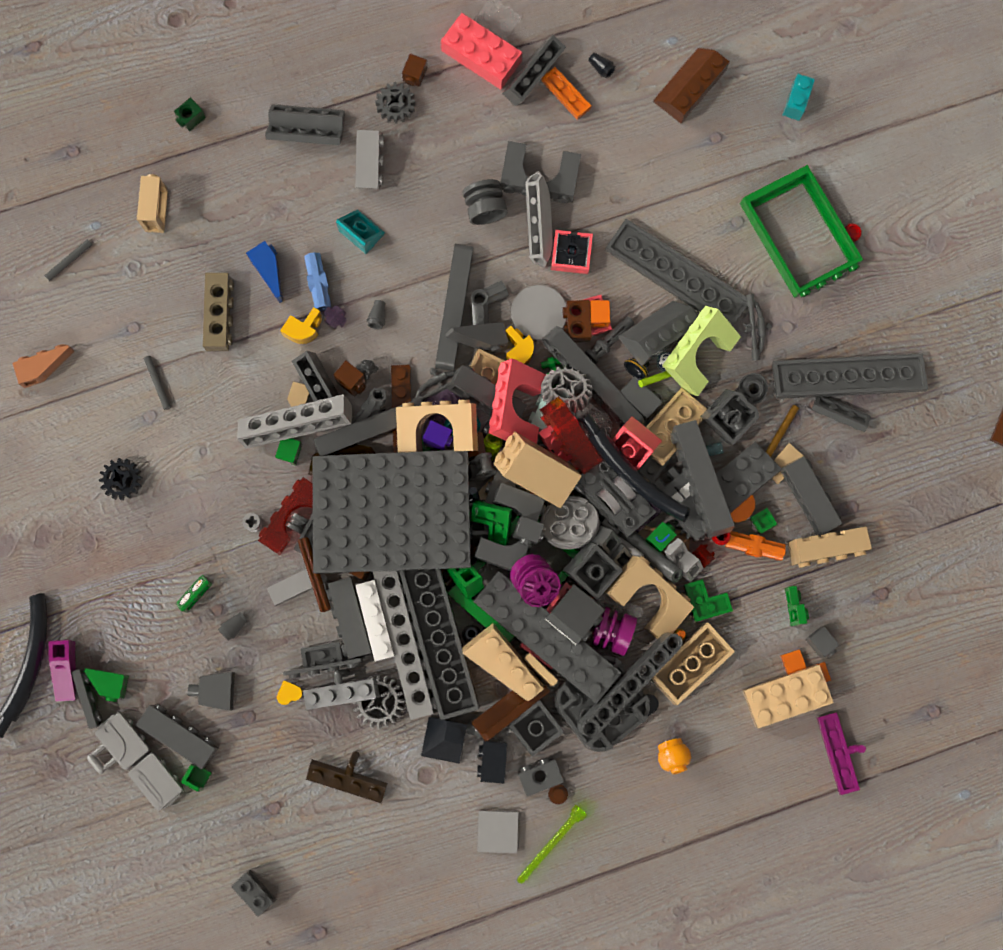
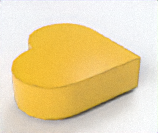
[277,680,303,705]

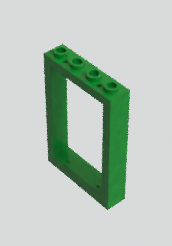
[740,165,863,298]
[448,515,580,643]

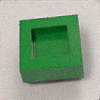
[750,508,777,534]

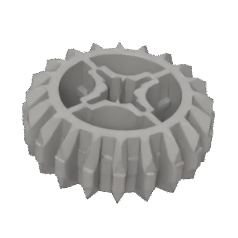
[541,366,593,415]
[352,675,406,729]

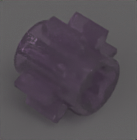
[323,305,347,329]

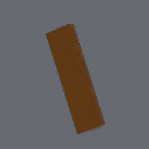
[472,685,550,742]

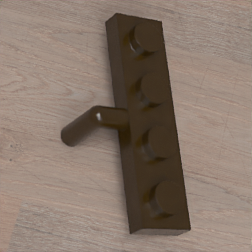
[306,751,388,803]

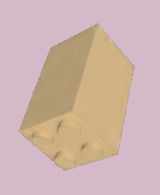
[494,431,582,508]

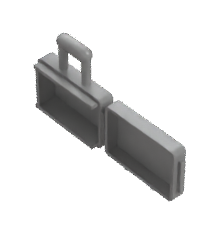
[87,713,184,811]

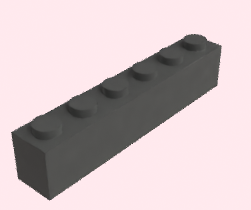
[670,420,735,538]

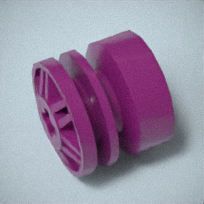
[510,554,561,607]
[592,606,637,656]

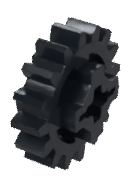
[99,458,143,501]

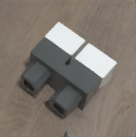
[654,466,690,503]

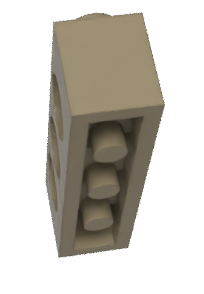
[203,273,234,351]

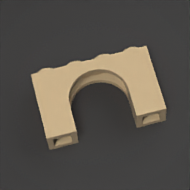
[396,400,478,453]
[605,555,694,639]

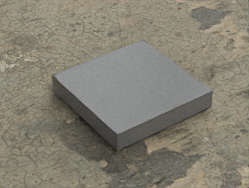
[477,810,518,853]

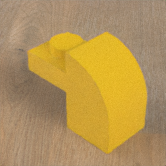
[280,307,322,344]
[505,326,534,365]

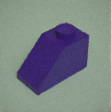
[423,420,453,451]

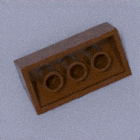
[653,48,730,124]

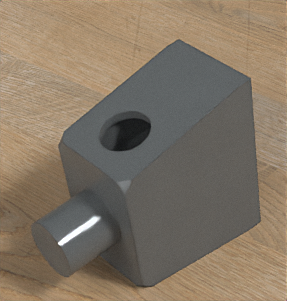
[188,672,235,710]

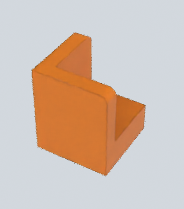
[590,300,610,327]

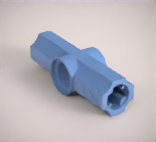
[304,252,331,311]

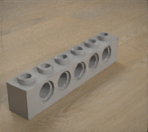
[237,394,352,449]

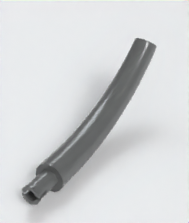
[573,483,683,582]

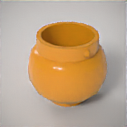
[657,738,691,774]

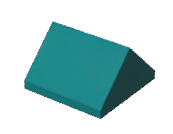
[336,209,385,254]

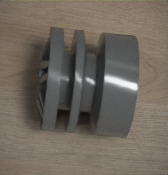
[462,179,508,225]

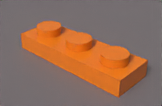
[541,67,591,120]

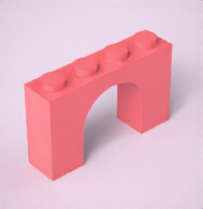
[489,358,546,444]

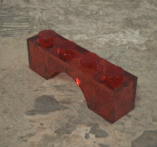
[258,477,313,555]

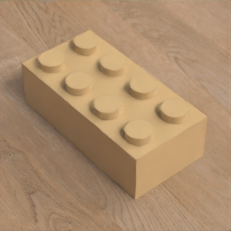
[651,622,735,705]
[742,665,834,729]

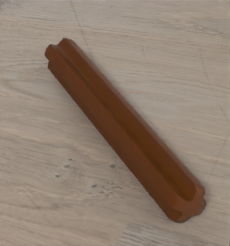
[298,537,331,612]

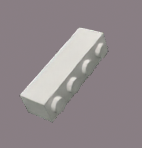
[356,580,394,662]

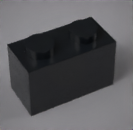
[477,741,507,784]

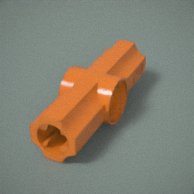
[725,531,786,561]

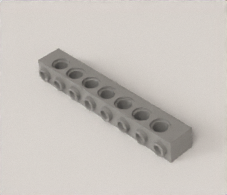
[373,571,437,720]

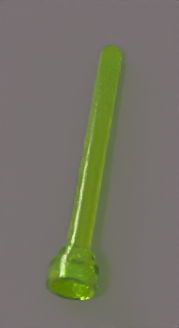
[517,804,587,884]

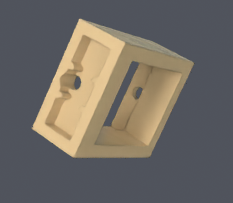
[137,174,168,233]

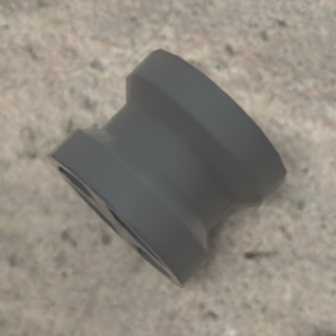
[284,512,308,534]

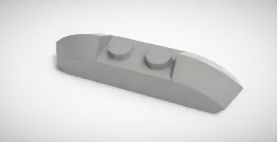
[525,171,553,268]

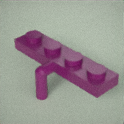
[816,712,866,795]

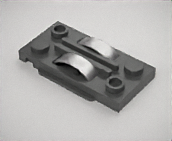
[578,457,656,538]

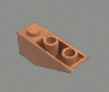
[12,344,74,388]

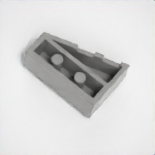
[355,130,384,189]

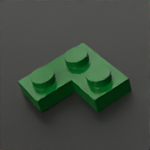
[471,500,512,546]
[683,579,733,622]
[785,586,809,626]

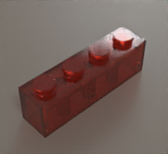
[539,396,603,474]

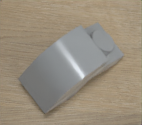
[664,538,704,582]

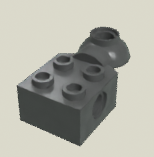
[700,373,768,445]

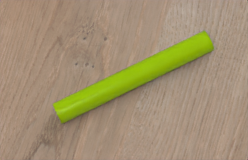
[638,371,672,388]

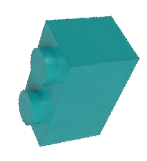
[782,74,815,121]

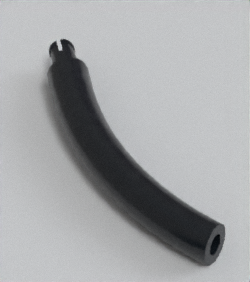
[579,413,690,522]
[0,593,47,738]

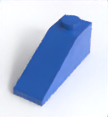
[246,241,283,303]

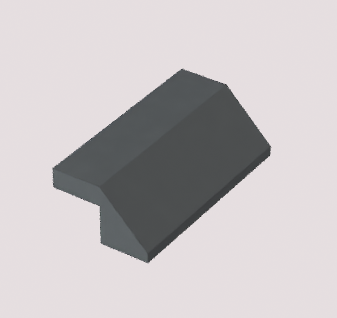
[265,104,345,146]

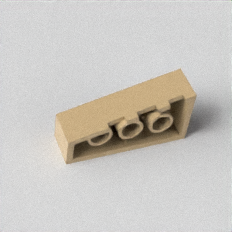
[787,527,872,568]

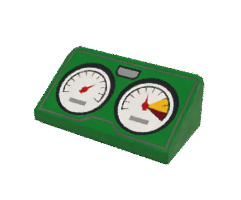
[176,575,212,613]

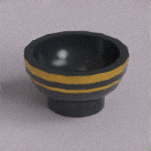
[624,357,650,379]

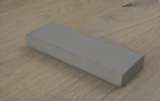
[267,569,328,606]

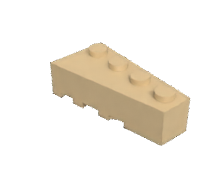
[462,623,544,701]

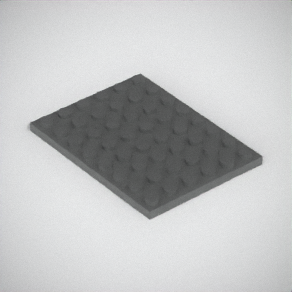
[312,450,471,574]

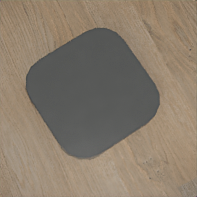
[555,656,650,752]

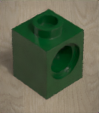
[174,97,206,132]

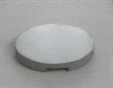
[511,285,566,341]
[540,496,600,549]

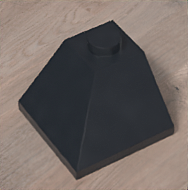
[421,717,467,764]

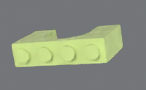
[662,306,741,396]

